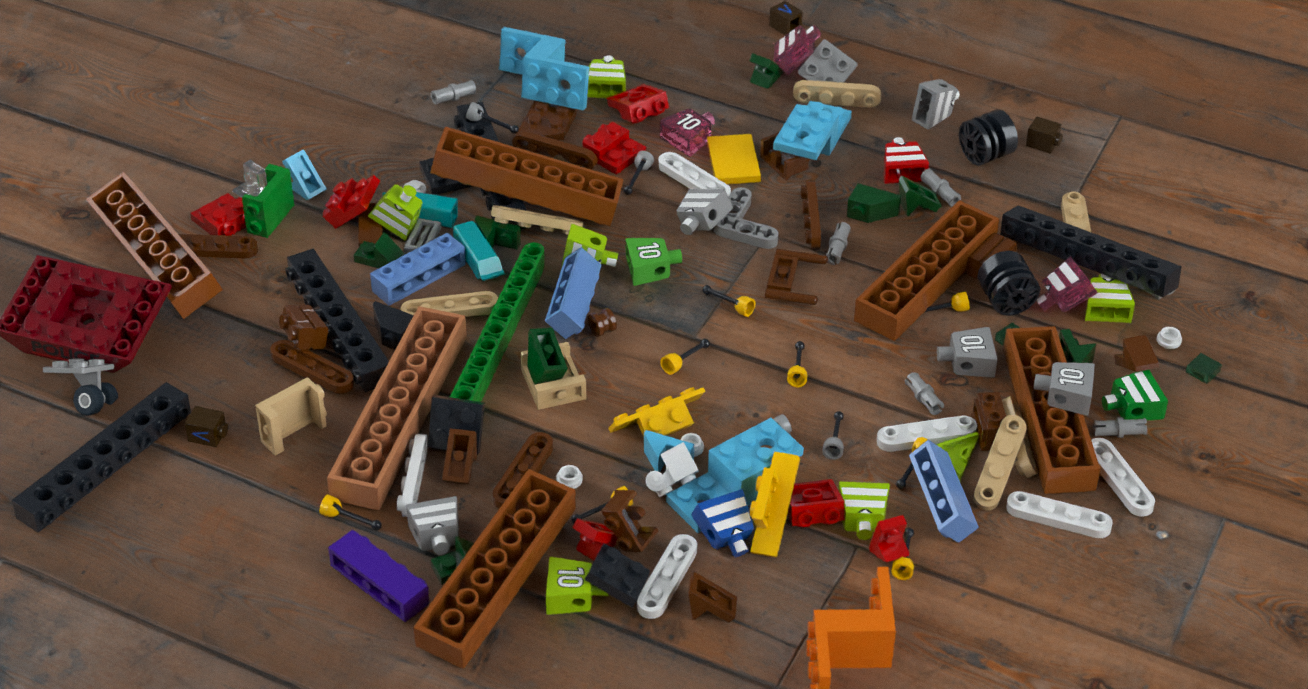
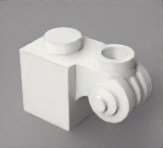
[646,442,699,498]

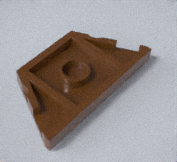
[516,100,577,141]

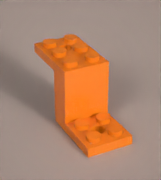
[806,567,896,689]

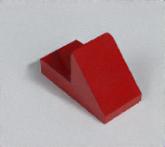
[869,515,910,562]
[573,518,617,561]

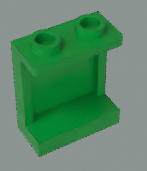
[242,164,294,238]

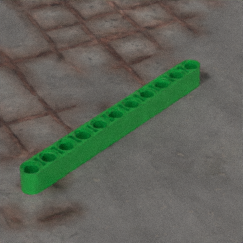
[450,242,545,402]

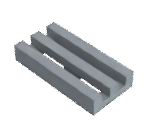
[404,218,441,254]

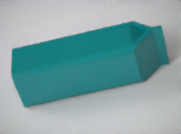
[382,192,458,228]
[453,221,505,281]

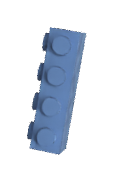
[370,233,466,306]
[545,247,601,339]
[909,440,979,543]

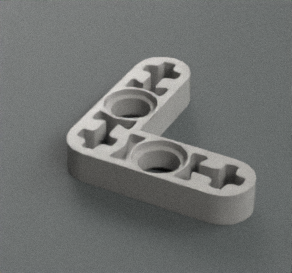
[713,187,779,249]

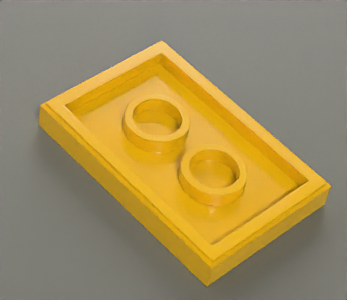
[707,134,761,184]

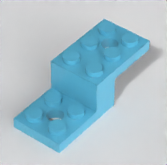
[773,101,852,160]
[666,418,804,533]

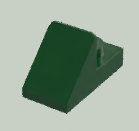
[749,53,784,89]
[899,176,942,216]
[475,215,521,250]
[353,233,406,269]
[1059,329,1096,363]
[431,536,474,585]

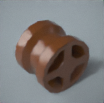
[588,308,617,337]

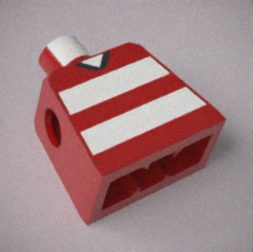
[884,137,929,184]

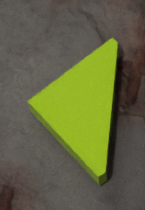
[936,432,979,481]

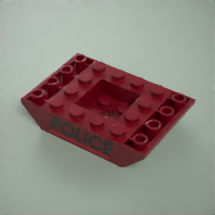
[0,255,172,373]

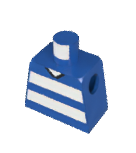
[691,489,754,557]

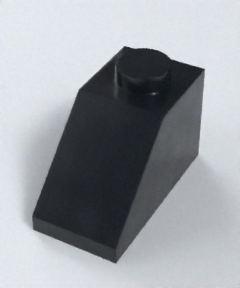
[373,301,414,350]

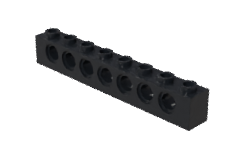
[454,102,527,230]
[1000,205,1182,297]
[285,248,389,392]
[11,382,191,533]

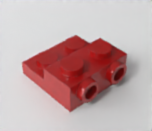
[607,84,669,123]
[582,121,646,175]
[323,175,380,229]
[190,193,246,236]
[787,479,845,527]

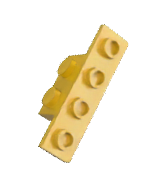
[608,387,706,436]
[750,451,800,558]

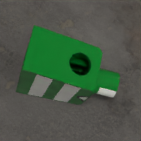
[1102,370,1168,421]

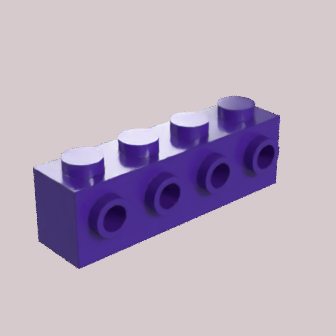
[328,530,429,622]

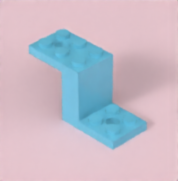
[499,27,589,111]

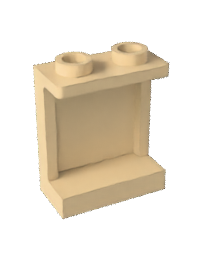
[521,342,586,410]
[255,377,327,456]

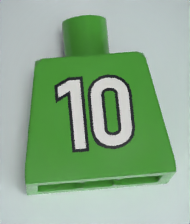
[626,238,682,286]

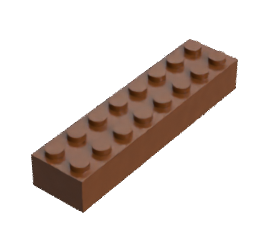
[430,127,624,226]
[86,172,223,319]
[854,200,999,341]
[1003,326,1100,494]
[413,469,576,669]

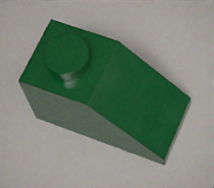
[846,183,901,223]
[528,328,568,386]

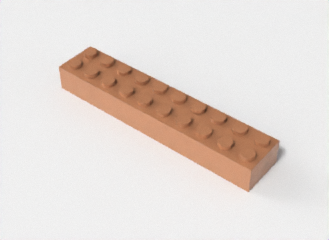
[327,306,467,511]

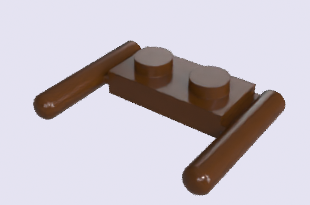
[765,249,828,305]

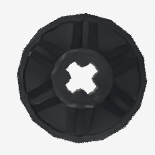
[958,109,1018,166]
[977,250,1040,316]

